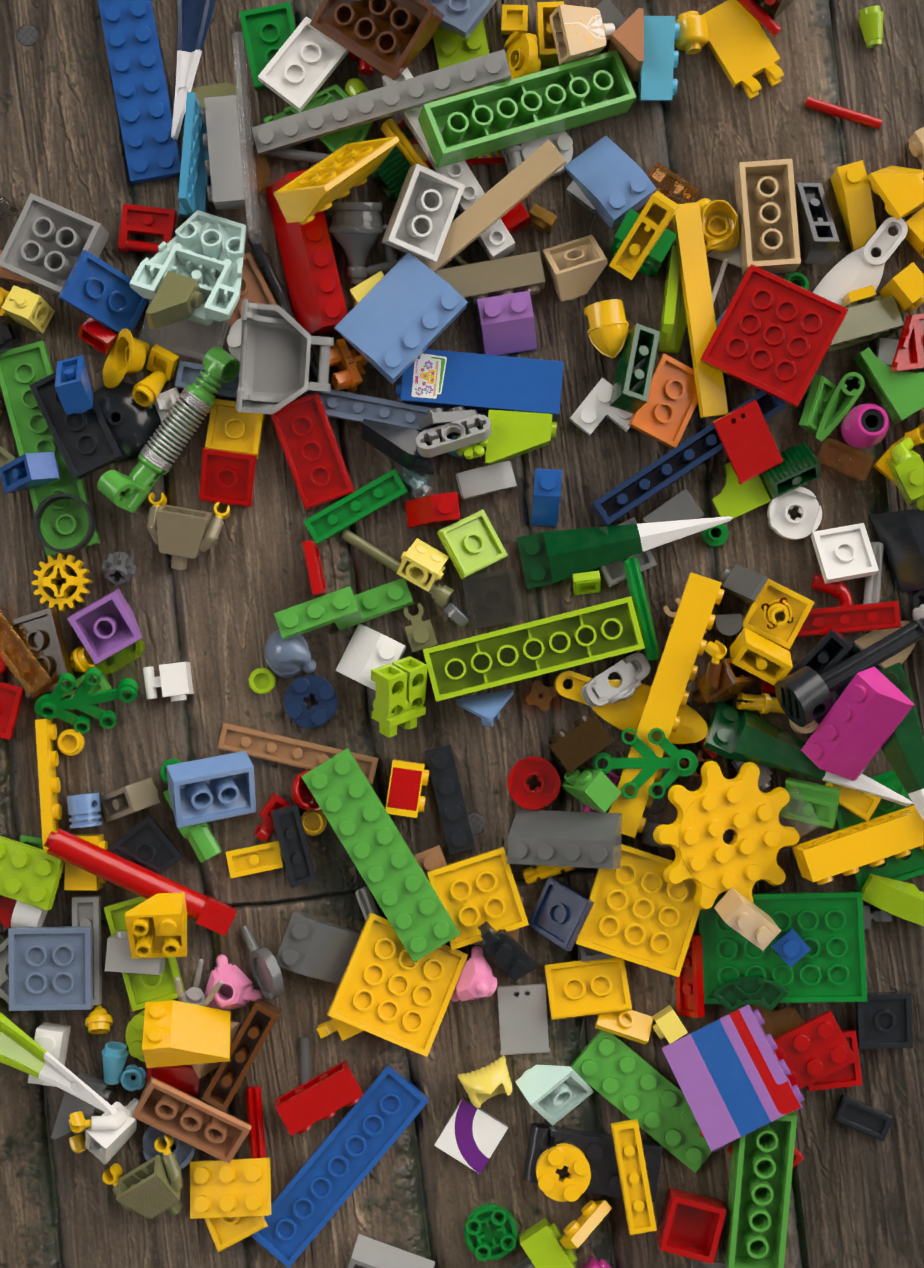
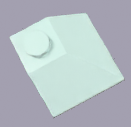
[515,1065,594,1125]

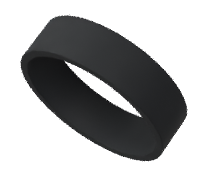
[33,494,96,554]

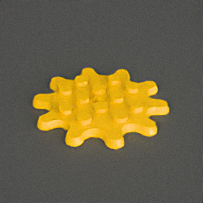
[653,761,800,910]

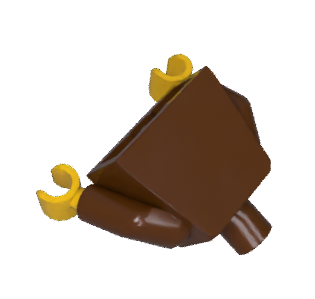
[693,640,761,706]

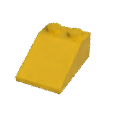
[142,1000,231,1068]

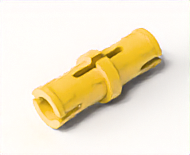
[736,692,785,714]

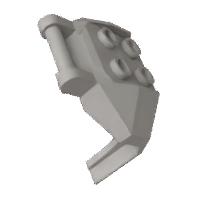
[236,299,334,414]

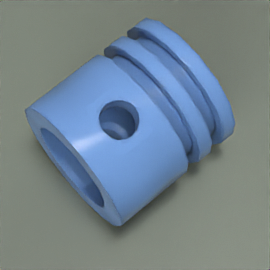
[67,793,102,828]

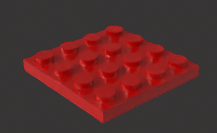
[700,264,849,408]

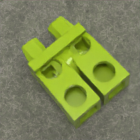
[371,656,428,738]

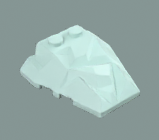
[129,210,247,326]

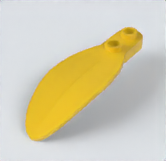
[554,671,708,744]

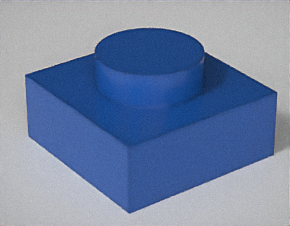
[771,927,811,967]

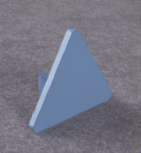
[456,689,513,727]

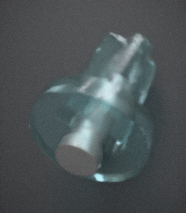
[398,467,434,499]

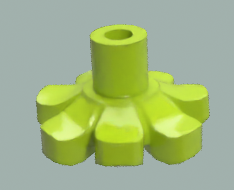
[456,429,489,459]

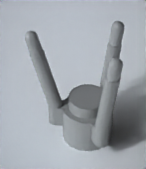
[174,959,223,1007]

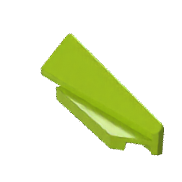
[658,239,707,354]

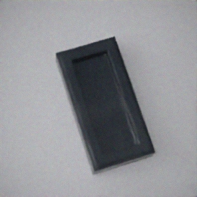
[832,1094,894,1142]

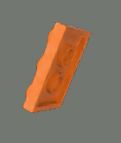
[628,353,698,449]

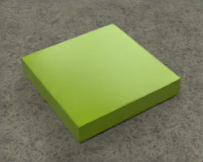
[437,510,508,579]

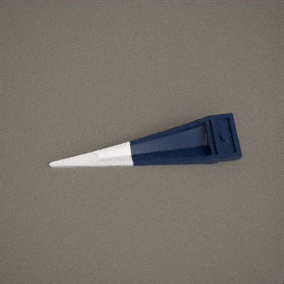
[171,0,216,141]

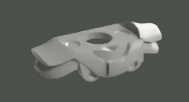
[581,653,651,707]

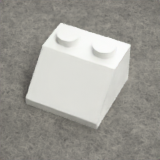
[336,624,406,691]

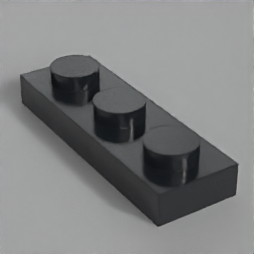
[270,803,317,888]

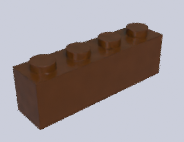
[202,998,282,1112]

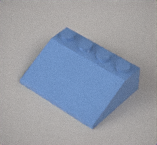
[334,252,468,384]

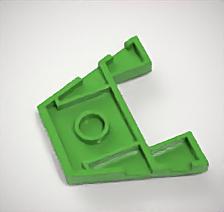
[263,84,373,154]

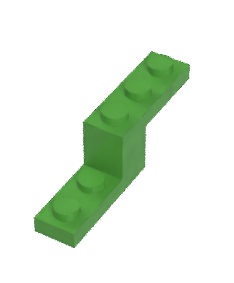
[274,578,414,640]

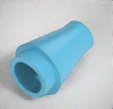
[101,1042,129,1085]

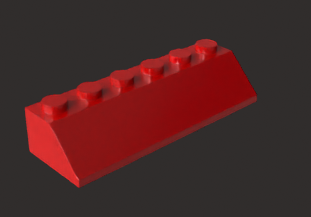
[265,169,348,336]

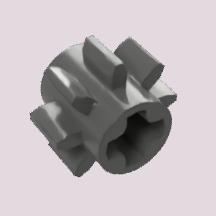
[101,552,136,584]

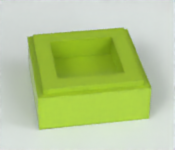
[573,571,601,595]

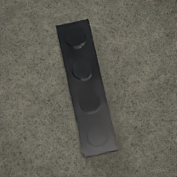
[425,744,476,855]

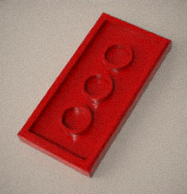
[270,392,355,510]

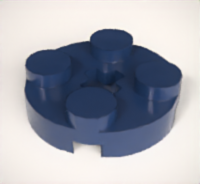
[284,675,338,728]

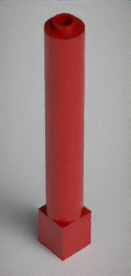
[44,828,237,936]

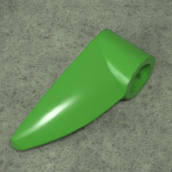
[815,372,865,441]

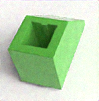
[560,766,622,813]

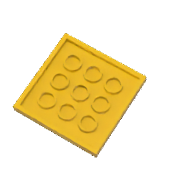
[575,844,700,977]
[327,913,468,1057]

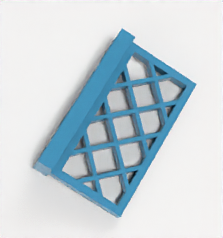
[178,92,210,218]

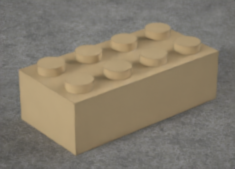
[734,159,801,276]

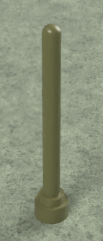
[341,530,454,608]

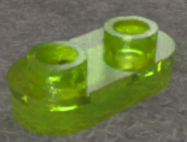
[95,638,146,674]

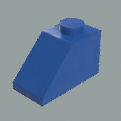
[55,355,93,415]
[0,452,60,494]
[531,469,562,527]

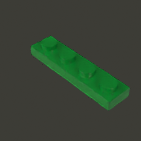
[303,469,408,545]

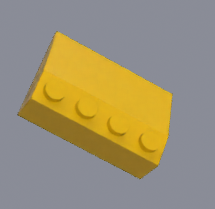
[274,136,399,225]

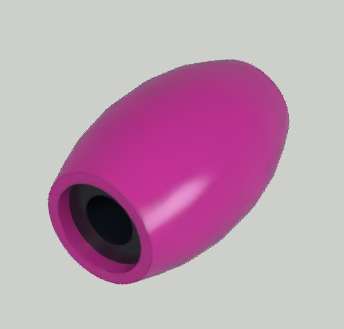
[841,403,889,449]

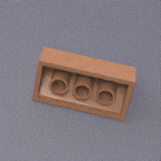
[131,1076,252,1163]

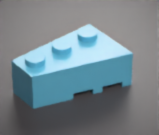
[638,16,680,101]

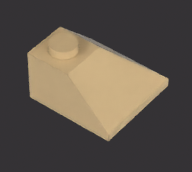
[543,235,608,302]

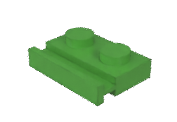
[780,777,841,829]

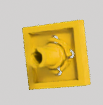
[742,579,815,650]

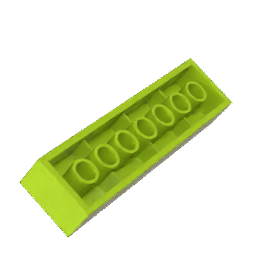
[423,596,645,702]

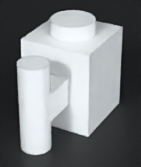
[143,662,194,702]

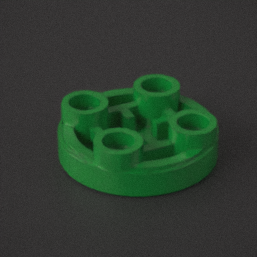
[464,1203,518,1261]

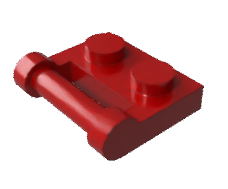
[118,203,177,254]

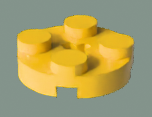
[504,31,541,82]
[536,1143,591,1202]

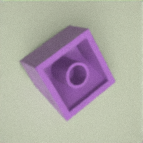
[477,291,537,356]
[67,588,143,665]

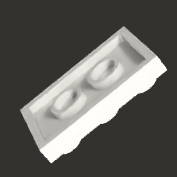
[258,16,348,112]

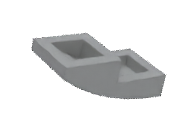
[456,461,517,500]

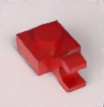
[253,792,291,842]

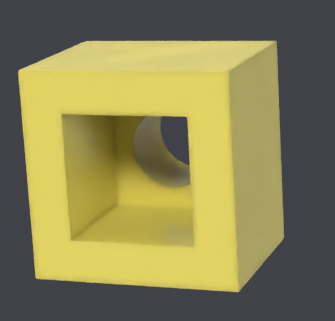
[652,1005,688,1044]

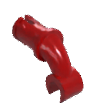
[811,573,853,606]

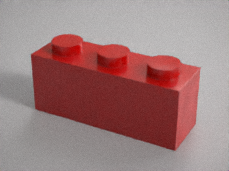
[275,1060,363,1136]

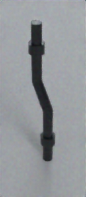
[247,235,319,382]

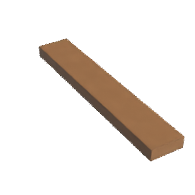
[217,723,379,784]

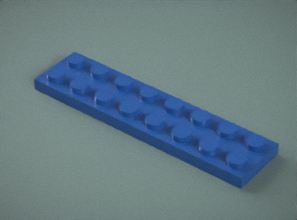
[98,0,181,185]
[251,1064,429,1268]

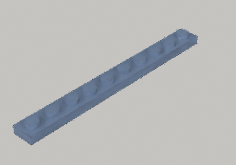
[175,361,434,431]

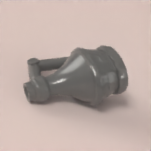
[328,202,399,284]

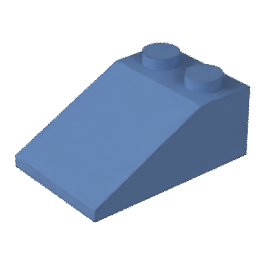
[564,136,657,230]

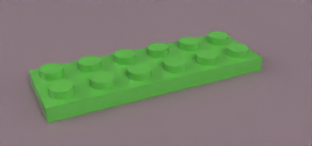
[570,1030,712,1173]

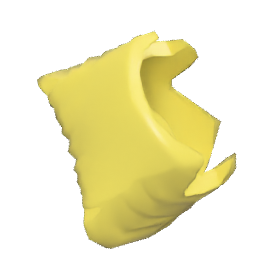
[458,1055,512,1108]

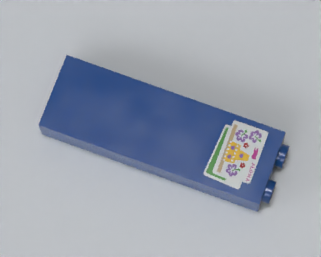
[396,349,564,419]

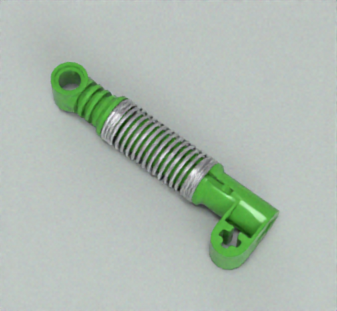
[97,346,240,513]

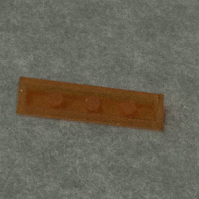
[0,611,52,699]

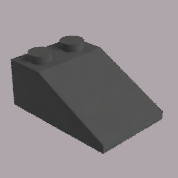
[276,910,361,984]

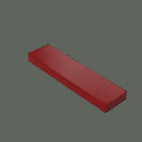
[791,601,901,637]

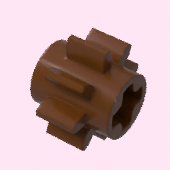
[679,750,711,782]

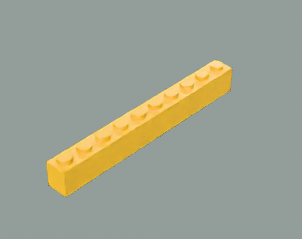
[608,572,724,838]

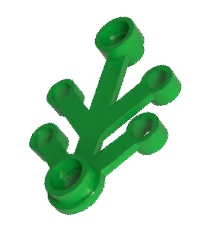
[34,668,139,734]
[592,728,698,799]

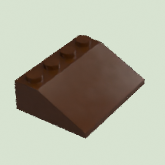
[309,0,445,81]

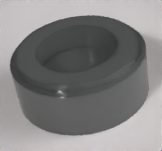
[444,603,470,628]

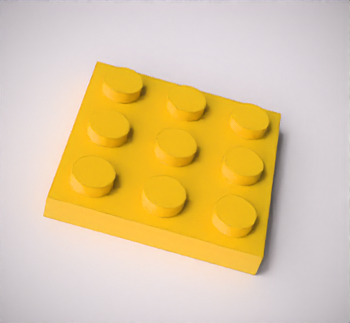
[427,847,529,950]

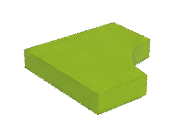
[711,462,771,520]

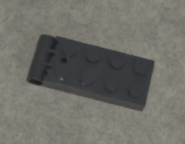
[523,1123,663,1203]

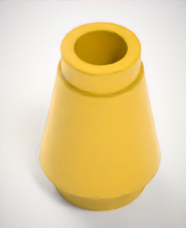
[132,370,167,407]

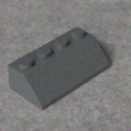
[507,810,622,869]

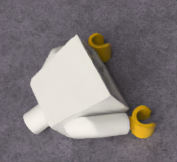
[68,1098,138,1165]

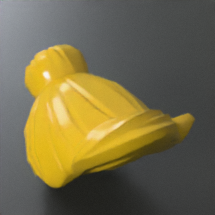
[697,198,741,253]

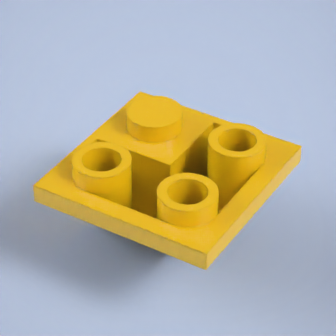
[867,165,924,220]
[125,893,187,959]

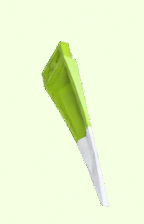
[0,1012,117,1115]

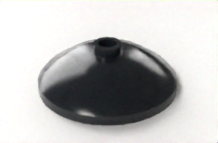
[93,382,160,461]

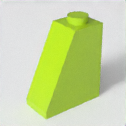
[485,410,557,466]

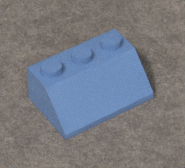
[166,751,256,828]

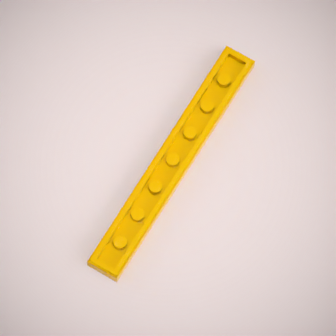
[672,202,728,418]

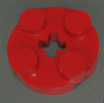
[507,756,561,810]

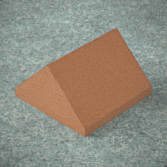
[608,8,644,82]

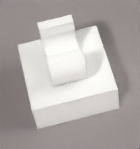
[155,387,181,421]

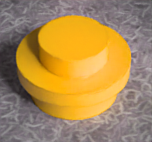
[57,729,85,756]
[301,810,327,836]

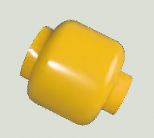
[674,11,709,54]

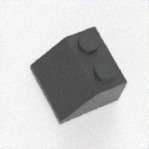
[51,1072,112,1139]

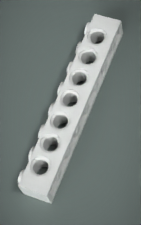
[382,68,515,260]

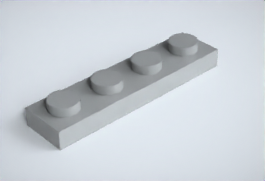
[72,896,102,1005]

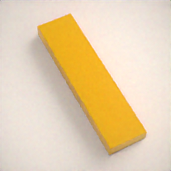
[610,1119,657,1235]

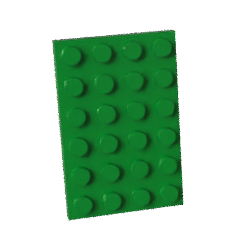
[699,891,868,1004]

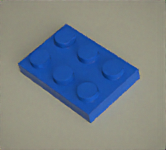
[58,250,149,334]

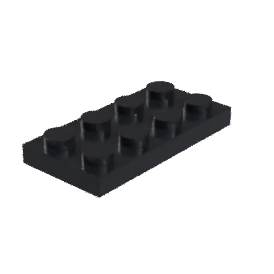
[29,372,124,481]

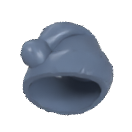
[265,630,316,678]

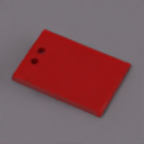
[712,400,783,485]

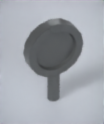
[239,925,284,1000]

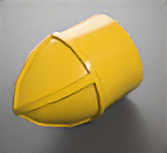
[584,299,629,358]

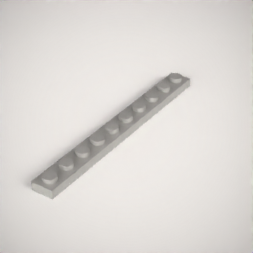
[252,49,512,155]

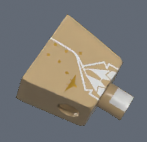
[549,4,615,66]

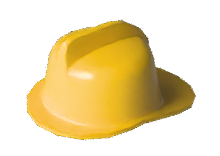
[103,328,150,389]

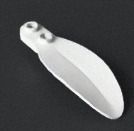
[813,217,908,307]

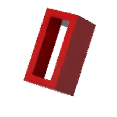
[78,318,118,355]

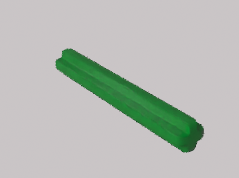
[623,557,661,661]

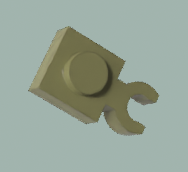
[404,603,438,652]

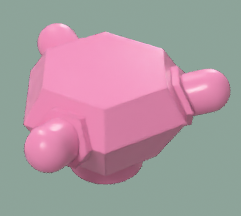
[450,946,497,1002]
[204,955,262,1011]

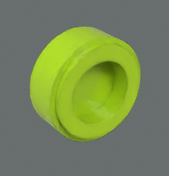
[249,668,276,694]

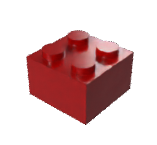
[656,1187,727,1264]

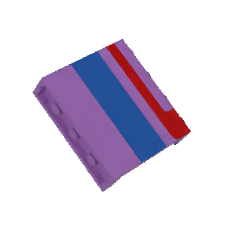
[662,1004,804,1152]

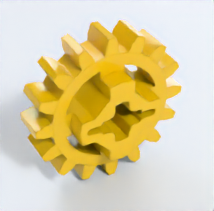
[31,553,92,611]

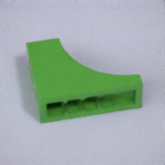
[854,348,924,425]

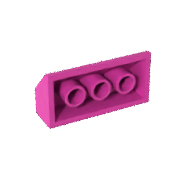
[801,667,915,781]

